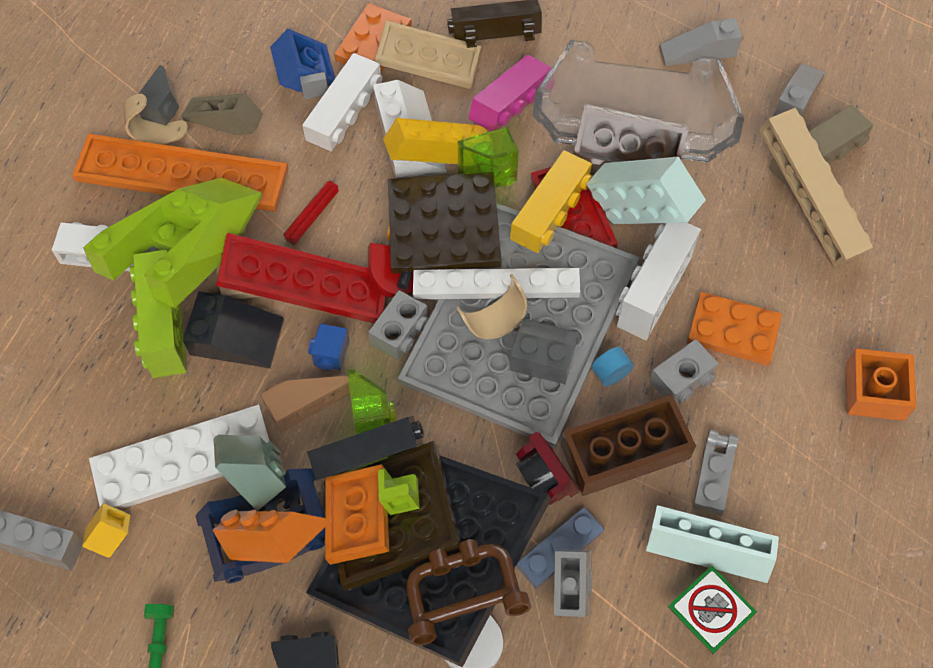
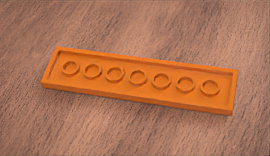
[72,133,289,212]

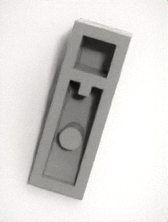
[659,18,742,66]
[773,63,825,117]

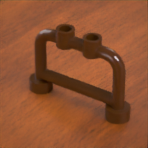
[406,539,531,646]

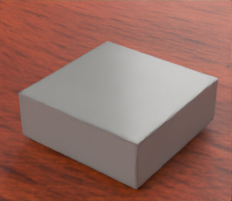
[300,72,328,99]

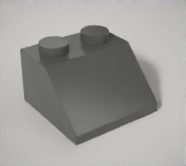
[510,319,579,385]

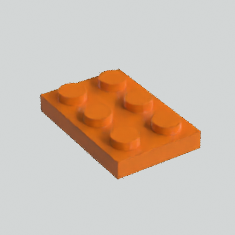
[334,3,412,72]
[687,292,782,366]
[325,464,389,565]

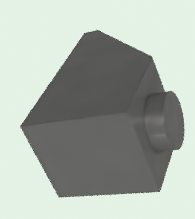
[138,65,179,126]

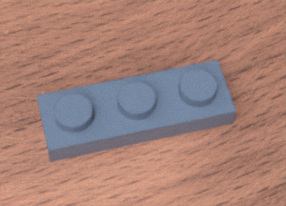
[516,507,604,589]

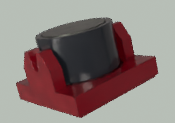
[516,432,579,505]

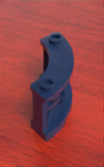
[195,468,325,584]

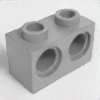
[368,290,429,360]

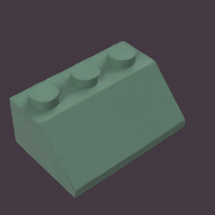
[213,434,286,511]

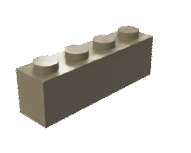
[769,105,873,189]

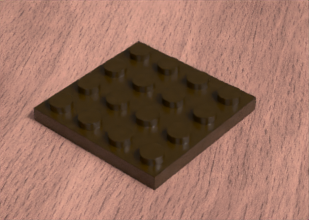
[388,172,501,274]
[324,441,461,591]

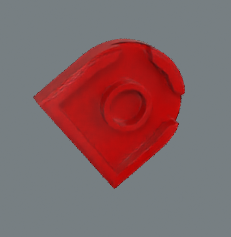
[368,243,413,298]

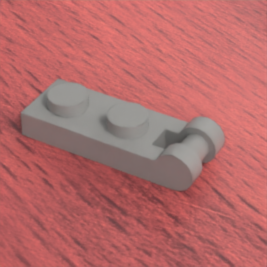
[693,429,738,514]

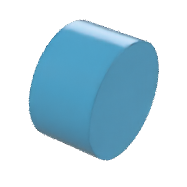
[591,347,634,387]

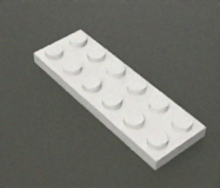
[89,405,270,510]

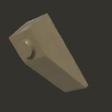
[181,93,263,135]

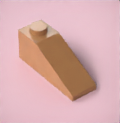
[260,375,356,433]

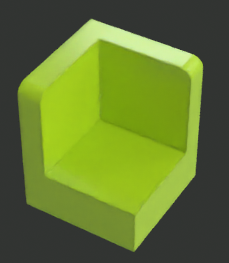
[378,468,419,515]

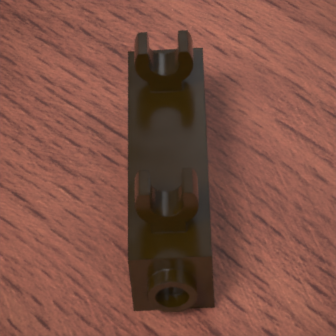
[447,0,542,48]

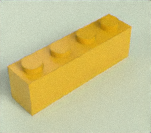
[383,118,493,165]
[510,150,593,253]

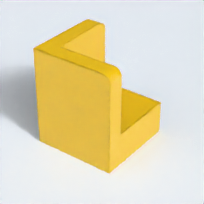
[82,503,130,558]

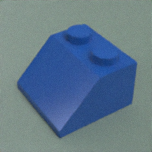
[270,29,335,92]

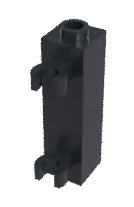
[307,416,424,481]

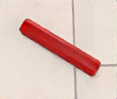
[284,180,339,245]

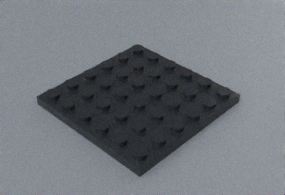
[306,447,551,667]

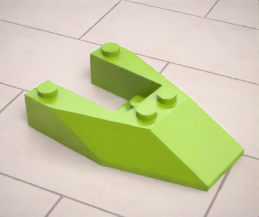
[83,178,262,308]

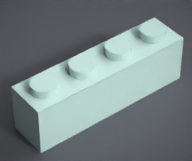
[646,505,779,583]

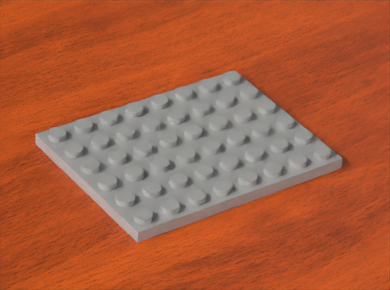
[398,203,640,448]

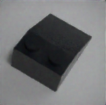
[183,291,284,369]

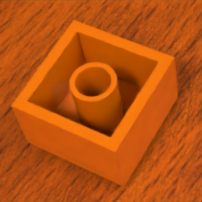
[846,348,916,421]

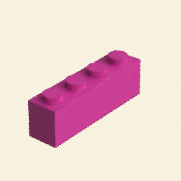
[468,55,553,133]

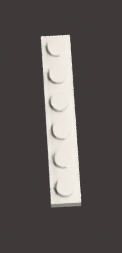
[413,268,580,299]

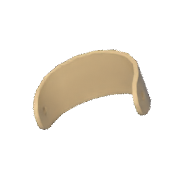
[124,94,188,145]
[456,274,528,340]

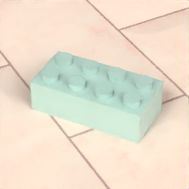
[586,157,706,224]

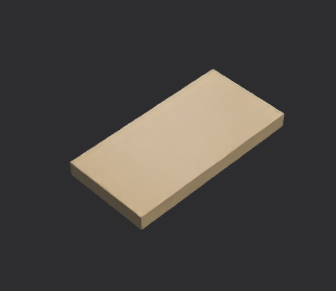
[375,20,481,89]

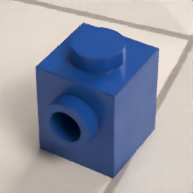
[308,324,349,371]

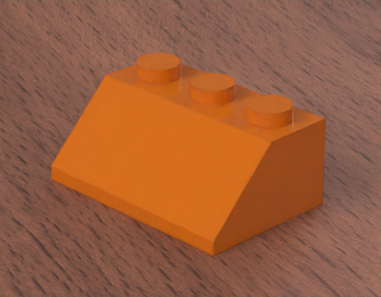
[213,510,329,563]

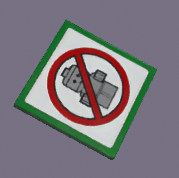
[668,566,757,654]

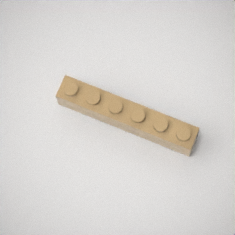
[759,107,873,268]

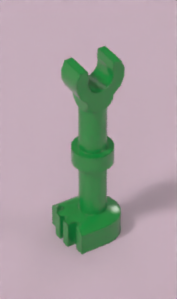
[144,604,175,668]

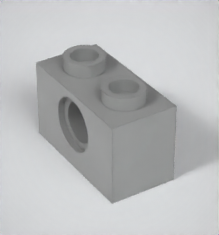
[649,339,719,403]
[554,549,592,617]

